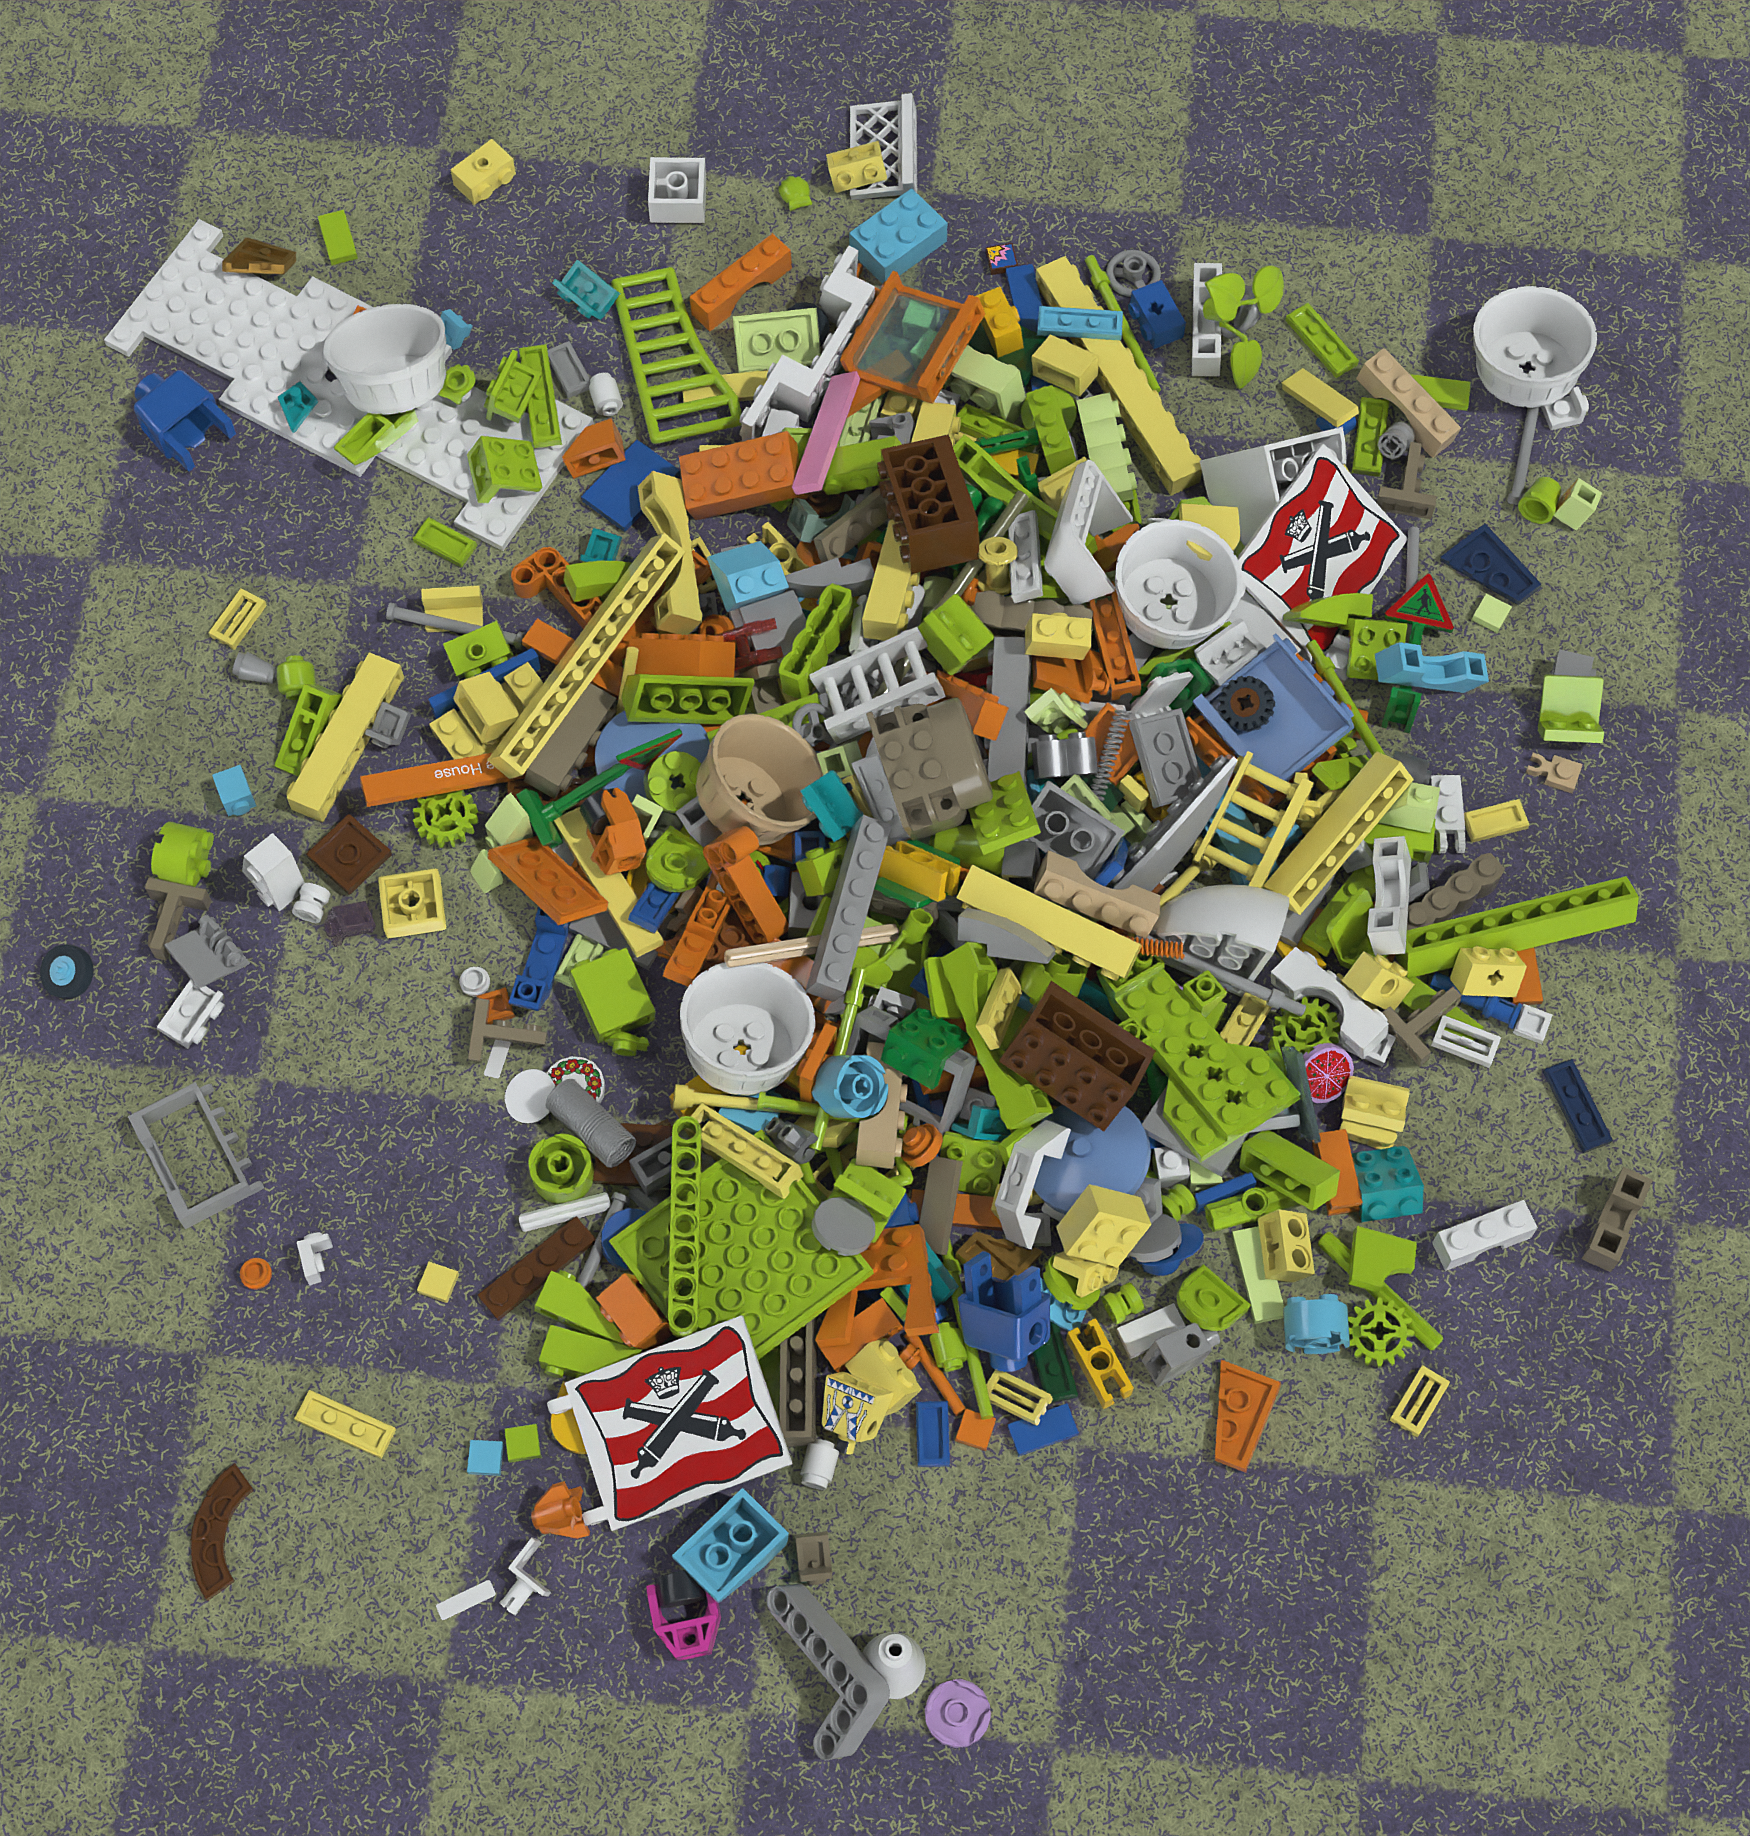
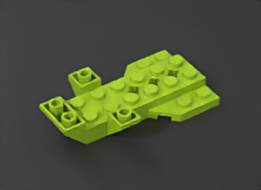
[1097,946,1301,1163]

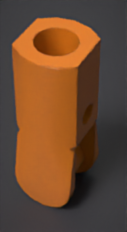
[1080,650,1110,696]

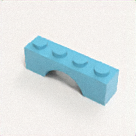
[1375,642,1489,693]

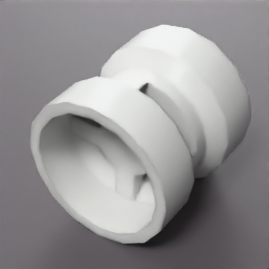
[292,883,331,923]

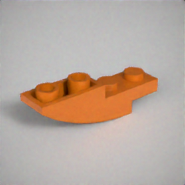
[663,886,732,987]

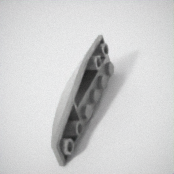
[1105,754,1238,891]

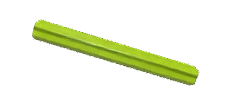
[1318,1232,1443,1350]

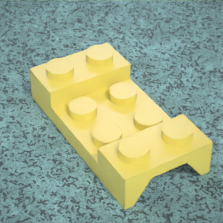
[429,662,544,760]

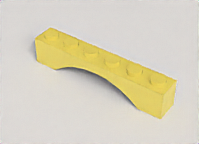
[638,471,702,635]

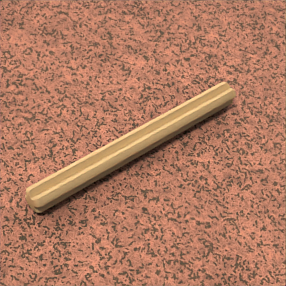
[724,924,899,968]

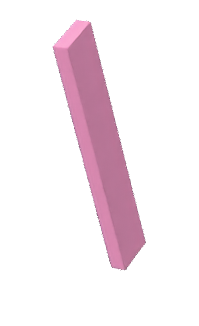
[792,371,860,495]

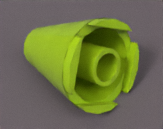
[929,823,1005,879]

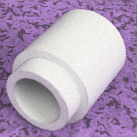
[589,373,623,416]
[800,1439,839,1490]

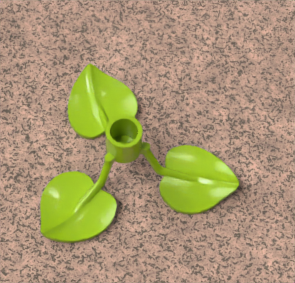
[1203,265,1284,389]
[850,908,933,987]

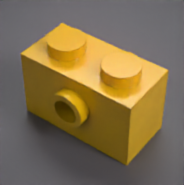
[976,287,1024,358]

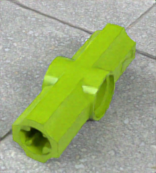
[1204,1186,1301,1232]

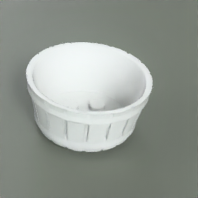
[1473,286,1597,408]
[323,304,446,415]
[1115,520,1243,649]
[680,962,815,1095]

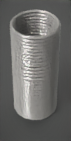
[545,1079,636,1168]

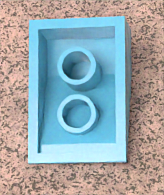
[672,1488,789,1603]

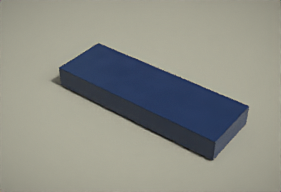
[1543,1059,1613,1154]

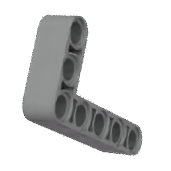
[767,1584,890,1761]

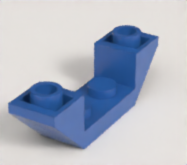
[509,907,570,1011]

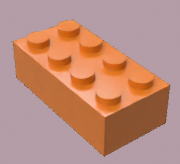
[679,431,804,520]

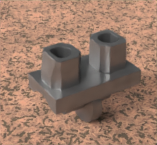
[763,1117,818,1164]

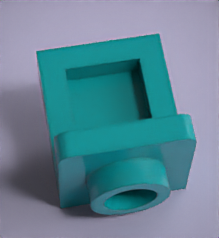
[579,528,622,562]

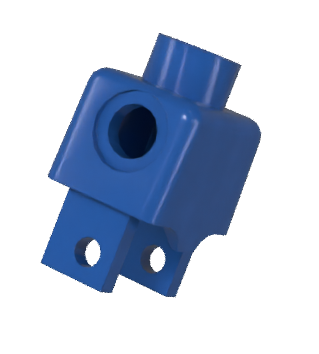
[134,370,236,472]
[958,1251,1050,1372]

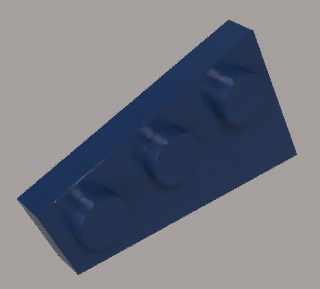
[1440,523,1541,605]

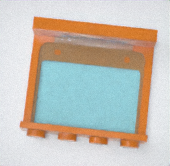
[840,271,985,404]

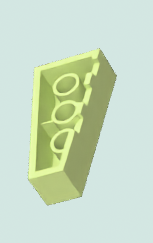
[911,330,1026,423]

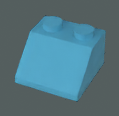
[707,541,789,612]

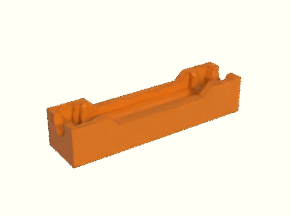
[1086,581,1141,701]

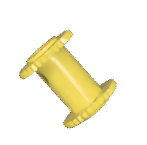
[977,537,1018,596]

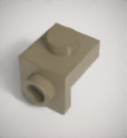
[795,1531,833,1585]

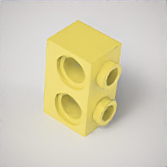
[1258,1209,1315,1282]

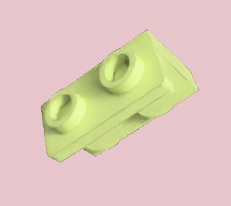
[1024,688,1088,735]

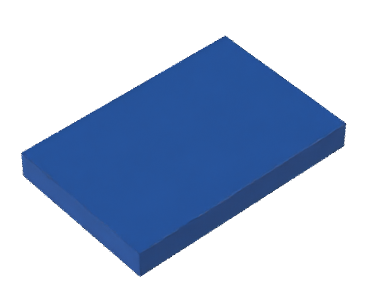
[581,440,680,532]

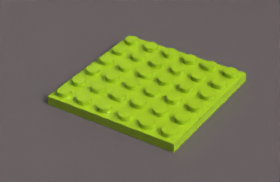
[609,1129,874,1360]

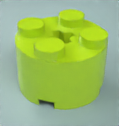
[643,751,701,813]
[151,822,214,887]
[1018,951,1088,1005]
[528,1133,594,1204]

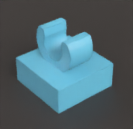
[440,309,473,350]

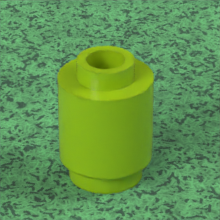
[929,1322,968,1372]

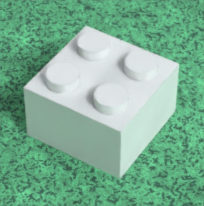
[648,157,706,223]

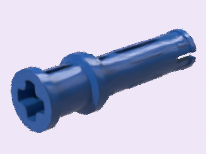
[1429,971,1523,1029]

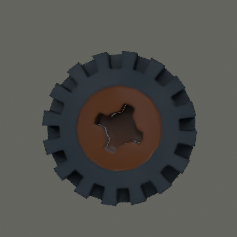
[1219,676,1275,732]

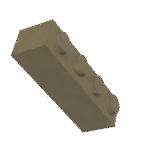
[524,683,617,799]
[779,1317,817,1447]

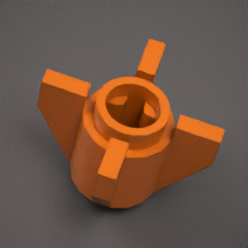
[531,1481,590,1539]

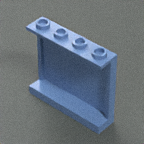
[1192,633,1355,794]

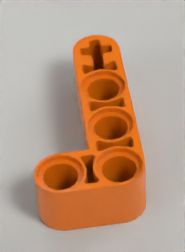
[511,547,603,629]
[703,826,789,945]

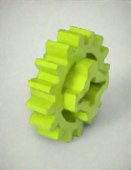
[413,790,478,848]
[1273,997,1340,1056]
[1348,1297,1415,1368]

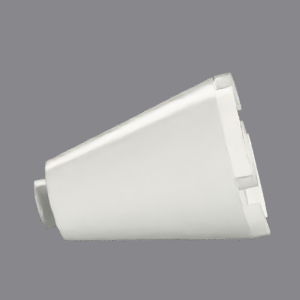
[862,1632,926,1699]

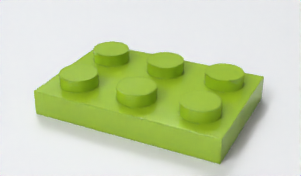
[968,771,1041,855]

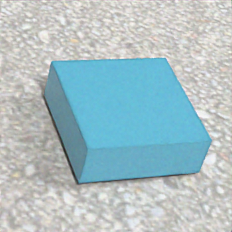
[467,1440,504,1476]

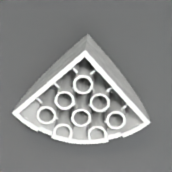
[1200,427,1346,546]
[1149,885,1289,997]

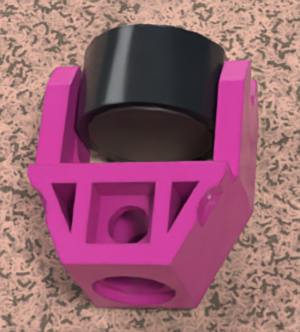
[646,1570,721,1661]

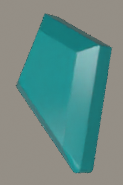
[278,381,318,433]

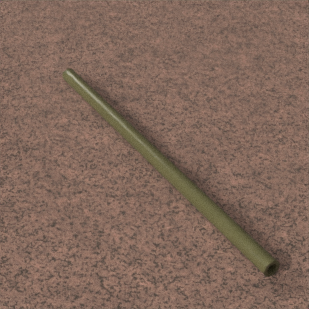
[838,491,1029,746]

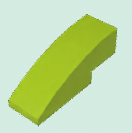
[334,409,419,466]
[563,561,632,602]
[1283,593,1373,628]

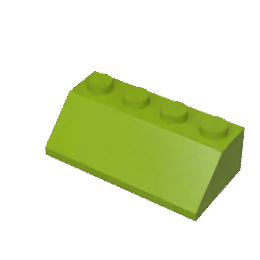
[621,674,755,724]

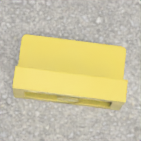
[421,586,483,632]

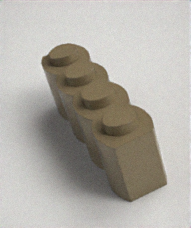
[973,590,1093,637]
[1407,853,1505,930]

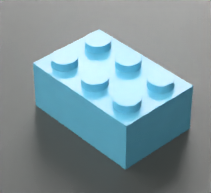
[849,188,948,284]

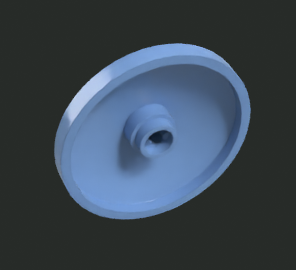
[595,710,710,815]
[1033,1104,1151,1215]

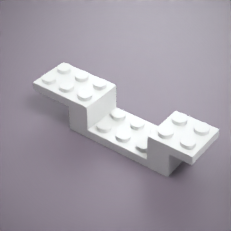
[739,246,875,441]

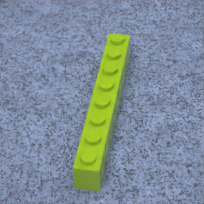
[1396,876,1639,978]

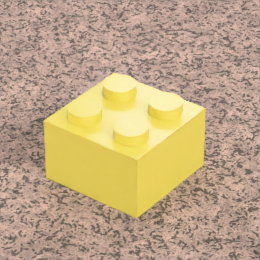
[1056,1184,1151,1267]

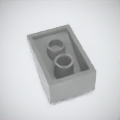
[1027,781,1125,880]

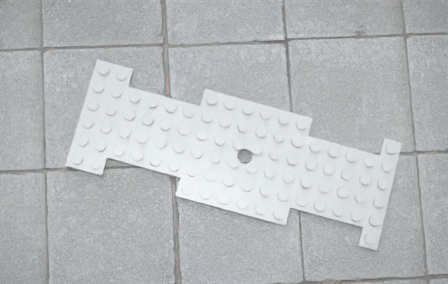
[104,219,594,551]

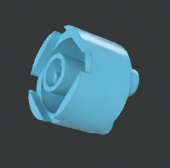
[812,1055,888,1118]
[1283,1294,1350,1354]

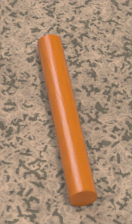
[904,1334,966,1416]

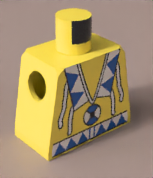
[822,1372,894,1454]

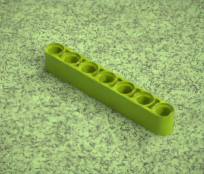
[668,1116,702,1338]

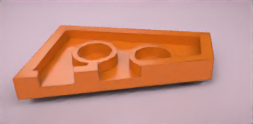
[1215,1360,1281,1473]

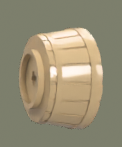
[696,714,823,846]

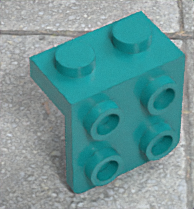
[1352,1146,1424,1222]

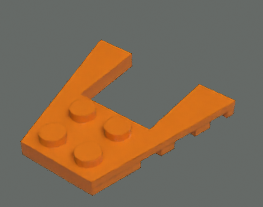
[815,1224,939,1348]

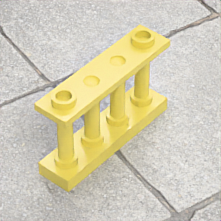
[1191,751,1314,888]

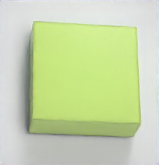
[1472,594,1512,633]

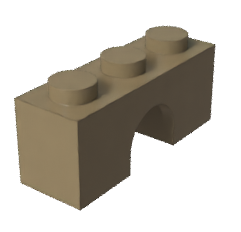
[1582,1167,1653,1272]

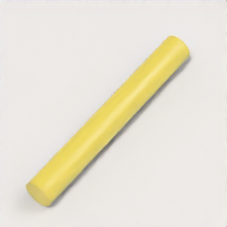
[615,647,639,716]

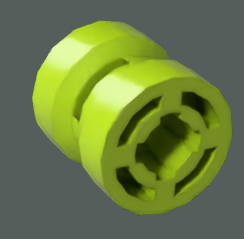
[1161,1184,1196,1222]
[1101,1282,1145,1325]

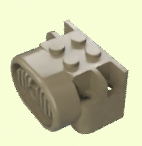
[866,697,993,841]

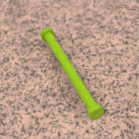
[757,1092,908,1134]

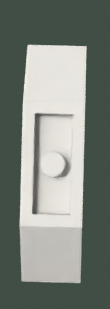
[995,1120,1071,1249]

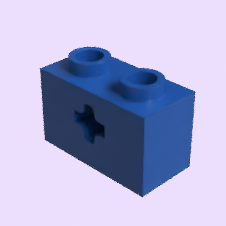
[1128,280,1186,349]

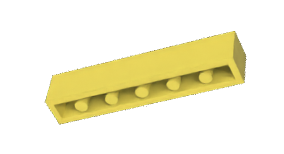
[286,652,404,823]
[1263,751,1414,915]
[956,865,1142,981]

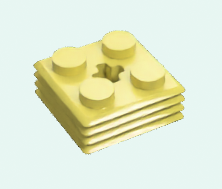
[378,868,446,938]

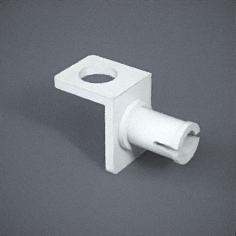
[499,1538,551,1615]

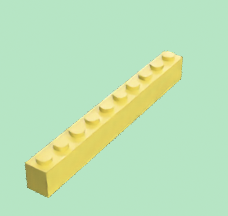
[1035,256,1202,495]
[862,401,961,641]
[487,532,686,779]

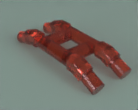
[713,618,784,671]

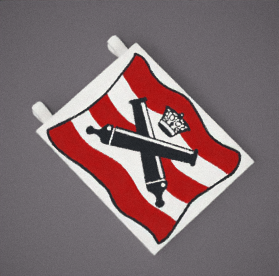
[1237,443,1408,664]
[547,1315,793,1531]

